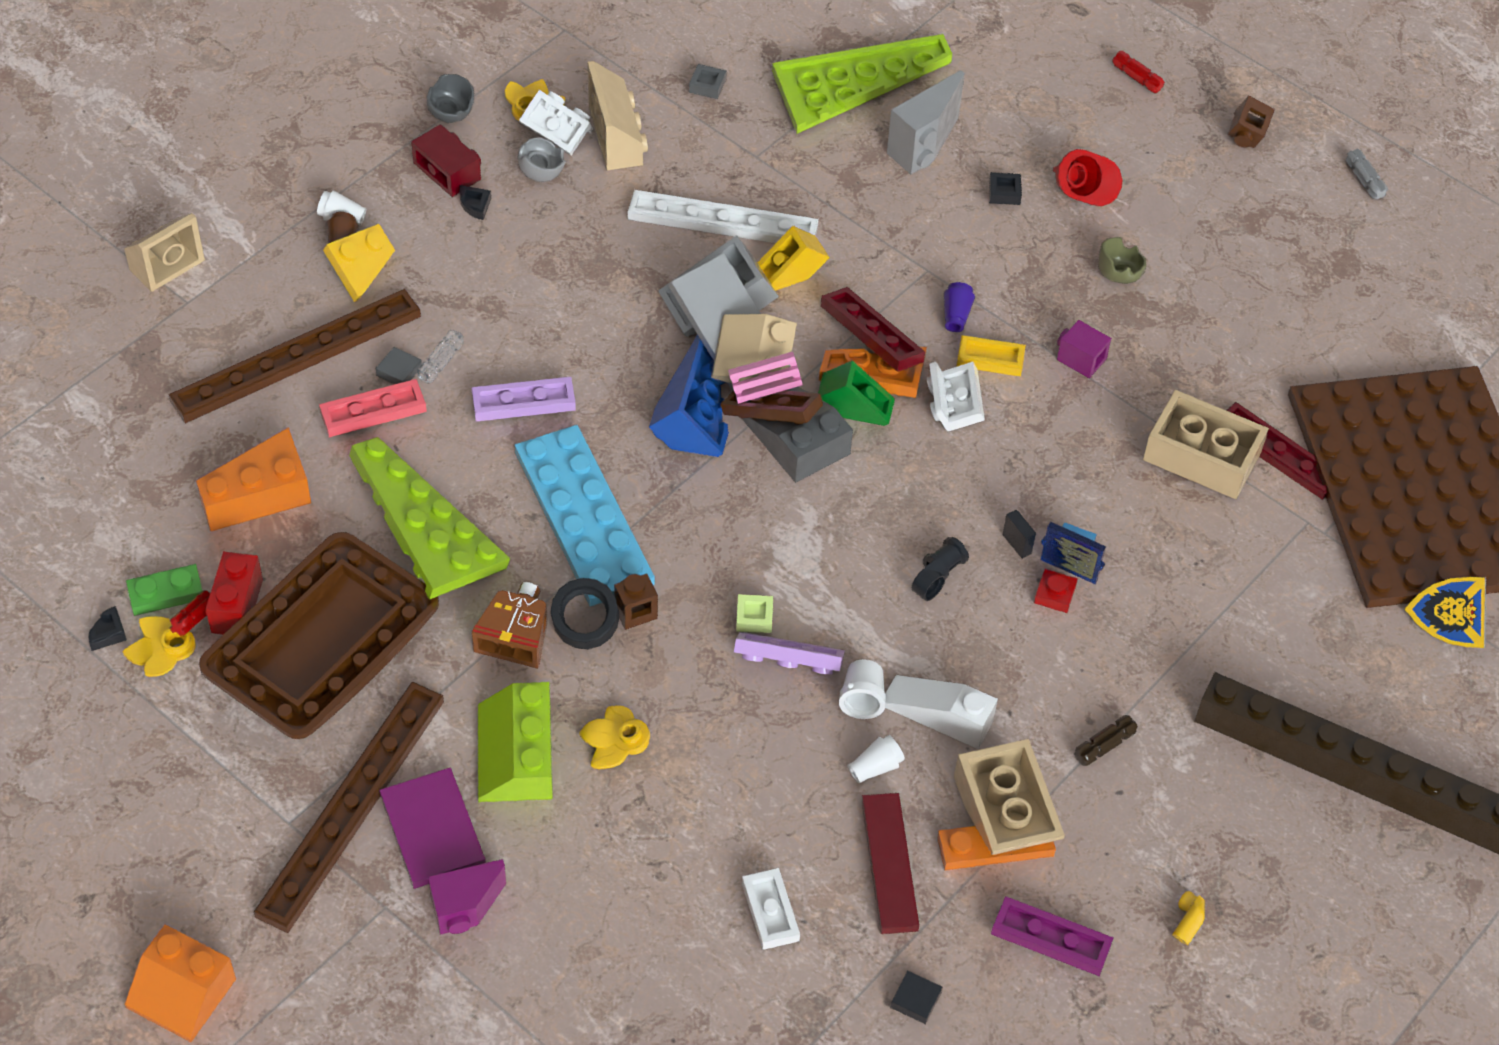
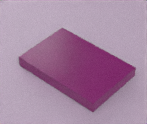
[379,767,486,889]

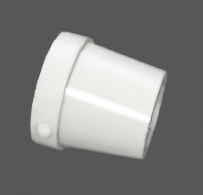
[839,659,886,719]

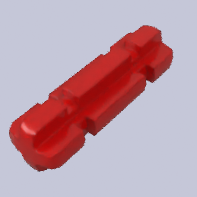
[1112,51,1165,93]
[169,590,210,636]

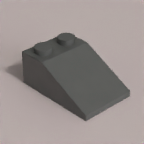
[742,387,853,483]

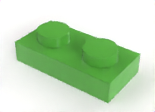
[126,564,203,616]

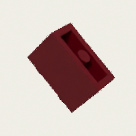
[411,124,481,197]

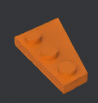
[819,347,927,398]

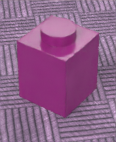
[1057,320,1112,379]

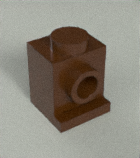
[1228,95,1275,148]
[614,573,658,630]

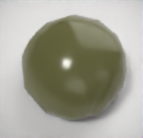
[1098,237,1146,284]

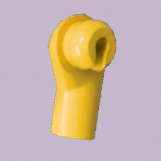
[1172,891,1205,945]

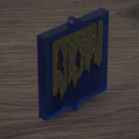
[1040,521,1106,584]

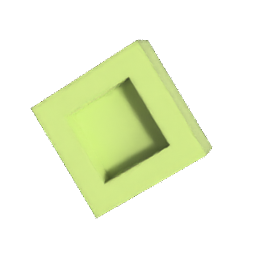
[736,594,773,633]

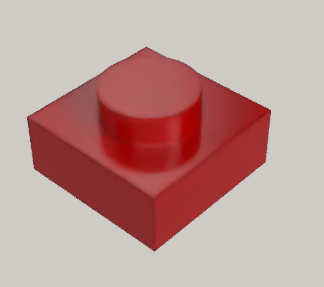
[1034,569,1078,613]

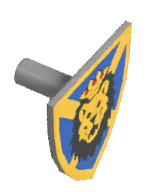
[1405,577,1486,648]

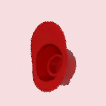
[1052,149,1123,206]

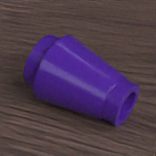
[943,282,975,332]

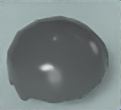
[427,74,475,123]

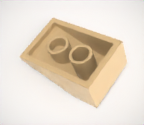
[954,739,1065,855]

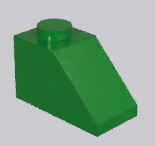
[818,360,895,426]

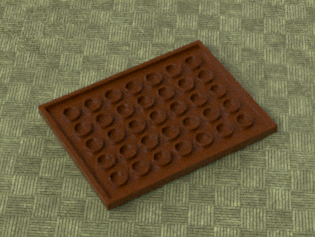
[1288,366,1499,608]

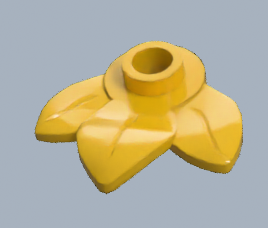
[505,79,565,120]
[122,616,196,677]
[579,705,650,769]

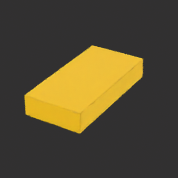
[956,335,1026,377]

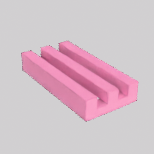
[728,352,803,404]

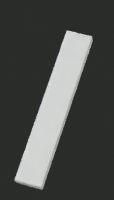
[628,190,819,243]

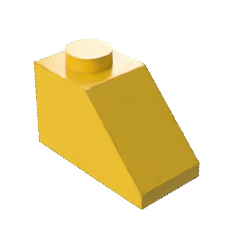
[757,226,830,291]

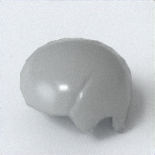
[518,137,566,182]

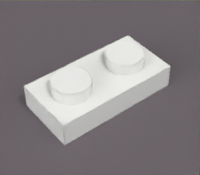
[742,868,800,950]

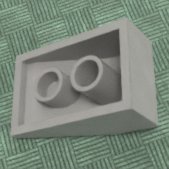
[887,70,965,174]
[658,235,779,337]

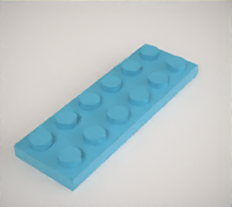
[515,425,655,607]

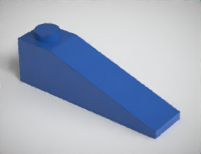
[649,334,729,457]

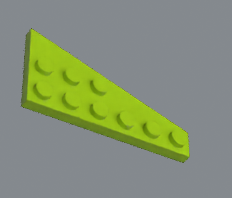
[772,34,952,134]
[349,437,510,599]

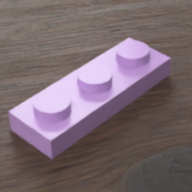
[472,377,576,421]
[734,632,845,674]

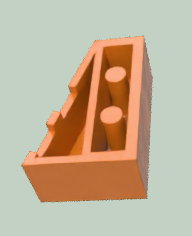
[196,427,311,531]

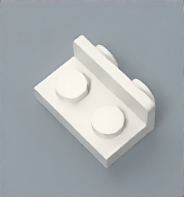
[519,90,594,156]

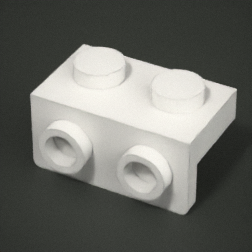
[927,361,985,432]

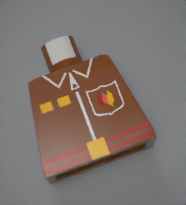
[472,582,548,669]

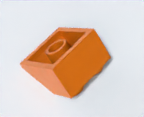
[125,924,236,1042]

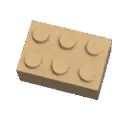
[1143,390,1269,500]

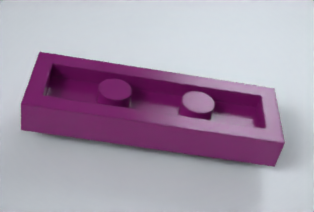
[991,896,1114,977]

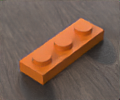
[937,826,1056,870]

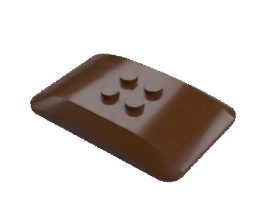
[199,532,439,739]

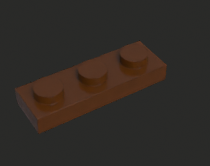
[720,390,823,424]

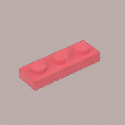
[319,379,427,437]

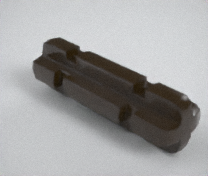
[1074,715,1138,766]

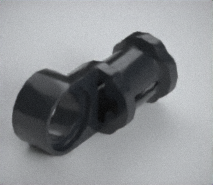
[911,537,969,601]

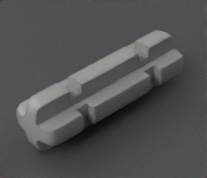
[1346,149,1388,200]

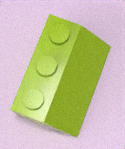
[478,682,553,802]

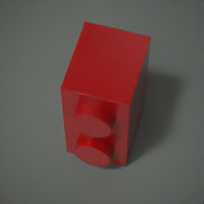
[205,551,263,635]

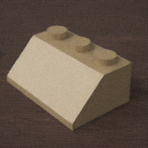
[588,61,648,171]

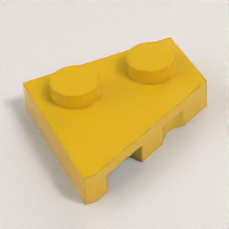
[323,224,395,302]

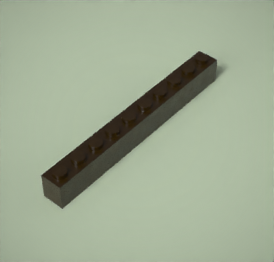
[1194,672,1499,854]

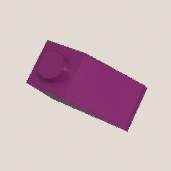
[428,859,506,935]

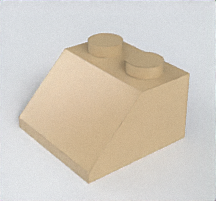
[124,213,205,292]
[711,314,797,384]

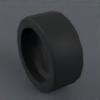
[550,578,619,650]

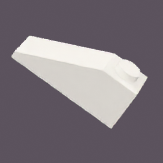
[885,675,998,749]

